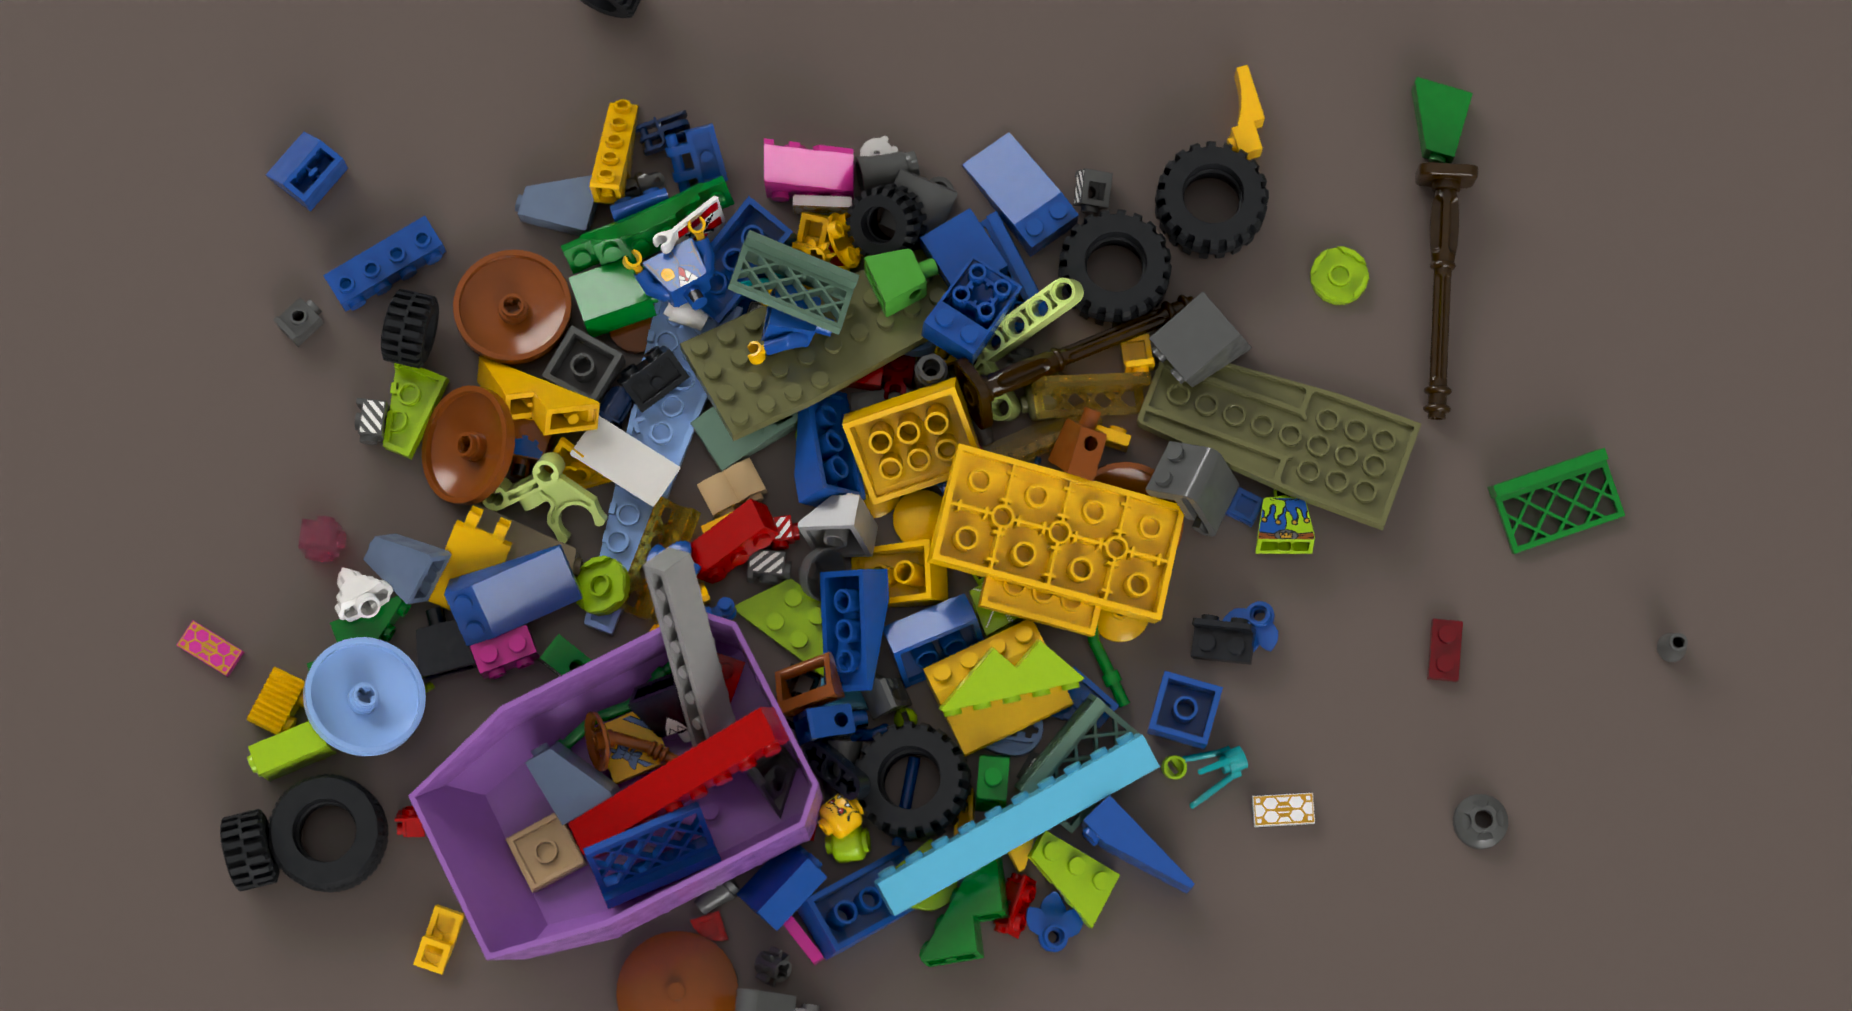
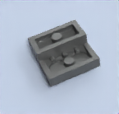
[878,168,958,236]

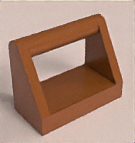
[775,651,845,717]

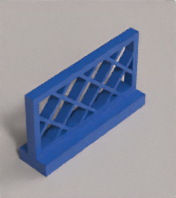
[980,211,1048,347]
[583,801,721,909]

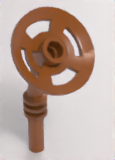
[584,711,678,771]

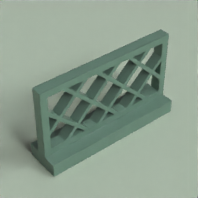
[727,230,860,335]
[1014,693,1148,834]

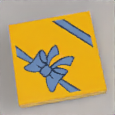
[594,712,666,784]

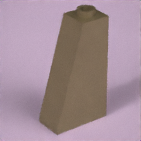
[475,505,583,577]

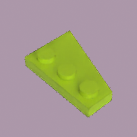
[383,363,450,460]
[1027,831,1120,928]

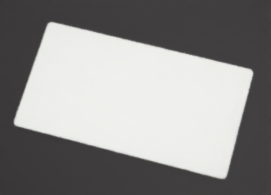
[570,416,681,507]

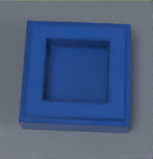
[1225,487,1264,527]

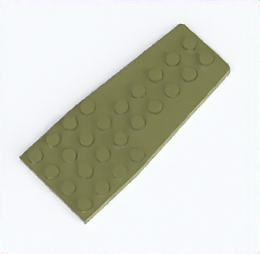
[680,249,948,441]
[1137,360,1421,531]

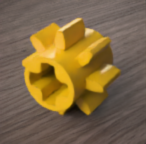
[801,239,837,263]

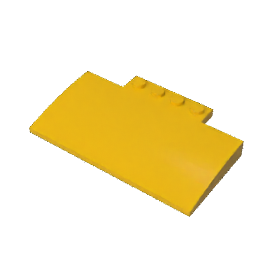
[927,443,1184,637]

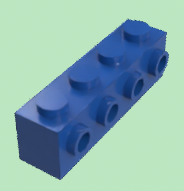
[323,215,446,312]

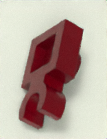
[882,355,916,399]

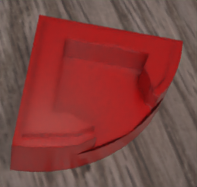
[690,910,729,942]

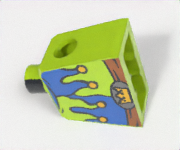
[1255,489,1315,554]

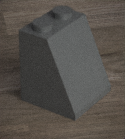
[1149,292,1252,387]

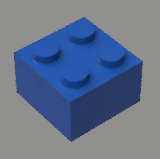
[1147,671,1223,750]

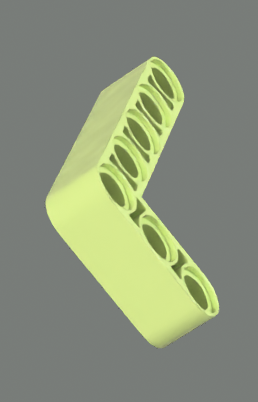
[956,278,1084,421]

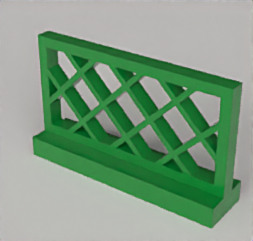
[1487,448,1625,554]

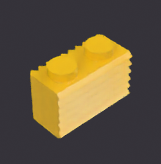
[246,666,305,735]

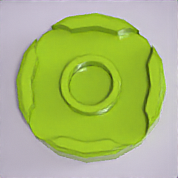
[1310,246,1369,305]
[575,556,630,616]

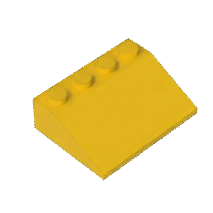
[842,377,980,505]
[923,620,1074,757]

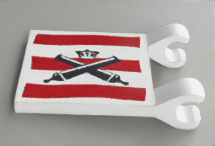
[653,195,726,254]

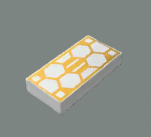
[793,194,852,216]
[1252,793,1315,827]

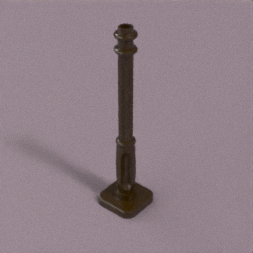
[1415,162,1478,420]
[954,295,1194,430]

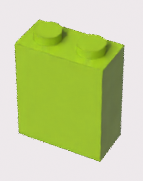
[247,721,337,782]

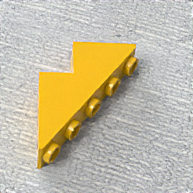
[589,99,639,204]
[477,356,600,435]

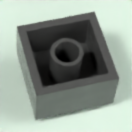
[542,326,626,403]

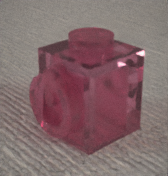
[298,516,346,562]

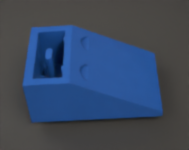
[921,255,1023,365]

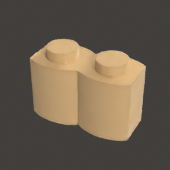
[697,457,767,519]

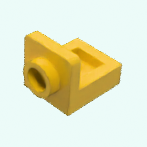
[1120,333,1155,377]
[1097,425,1131,453]

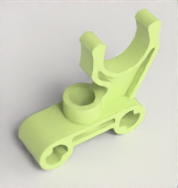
[482,452,608,543]

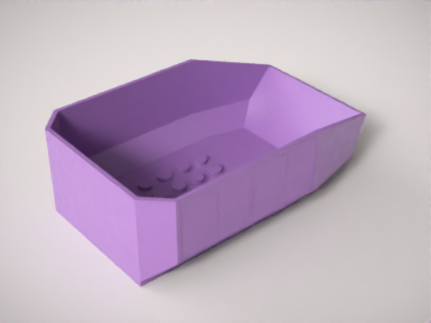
[408,613,825,960]

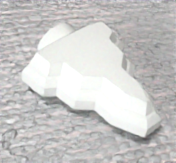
[334,567,393,622]

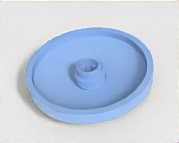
[303,637,426,756]

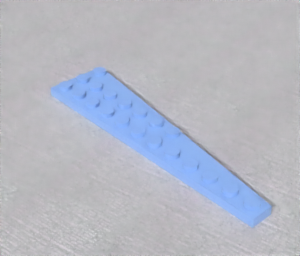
[584,300,743,636]

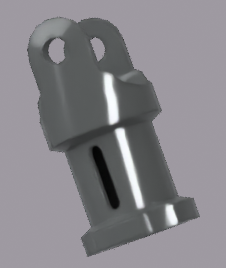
[625,171,665,199]

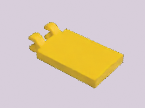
[428,505,513,610]

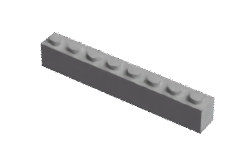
[643,547,736,747]

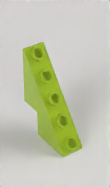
[938,640,1084,717]

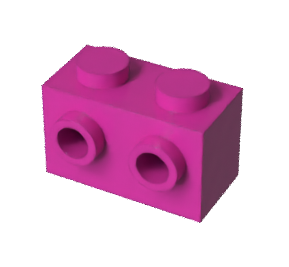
[470,625,540,680]

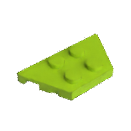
[735,578,824,678]

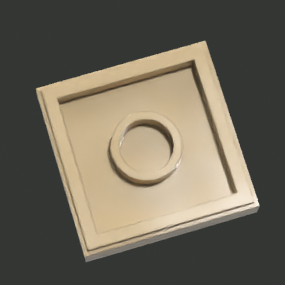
[506,812,588,893]

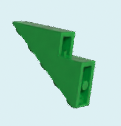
[307,596,412,670]
[919,856,1009,967]

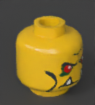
[817,793,864,839]

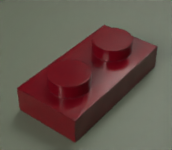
[1427,618,1463,682]

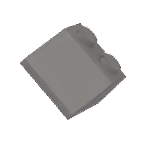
[798,493,878,557]

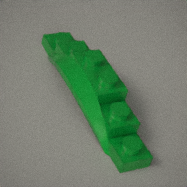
[561,176,735,274]

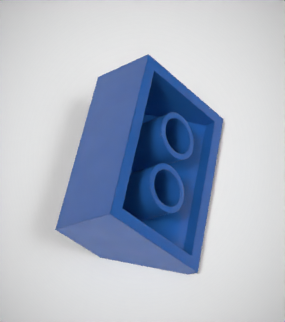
[883,593,984,688]

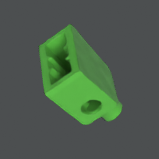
[864,248,939,317]

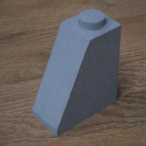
[515,175,598,237]
[363,533,452,604]
[525,741,621,825]

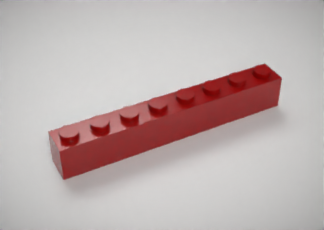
[568,707,790,858]

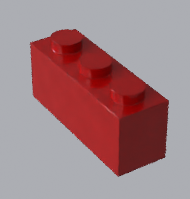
[690,498,780,584]

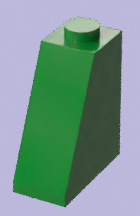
[1411,77,1473,163]

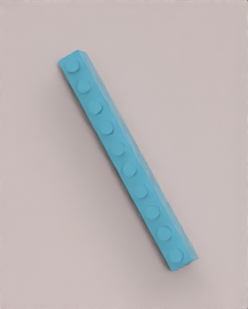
[873,732,1160,916]

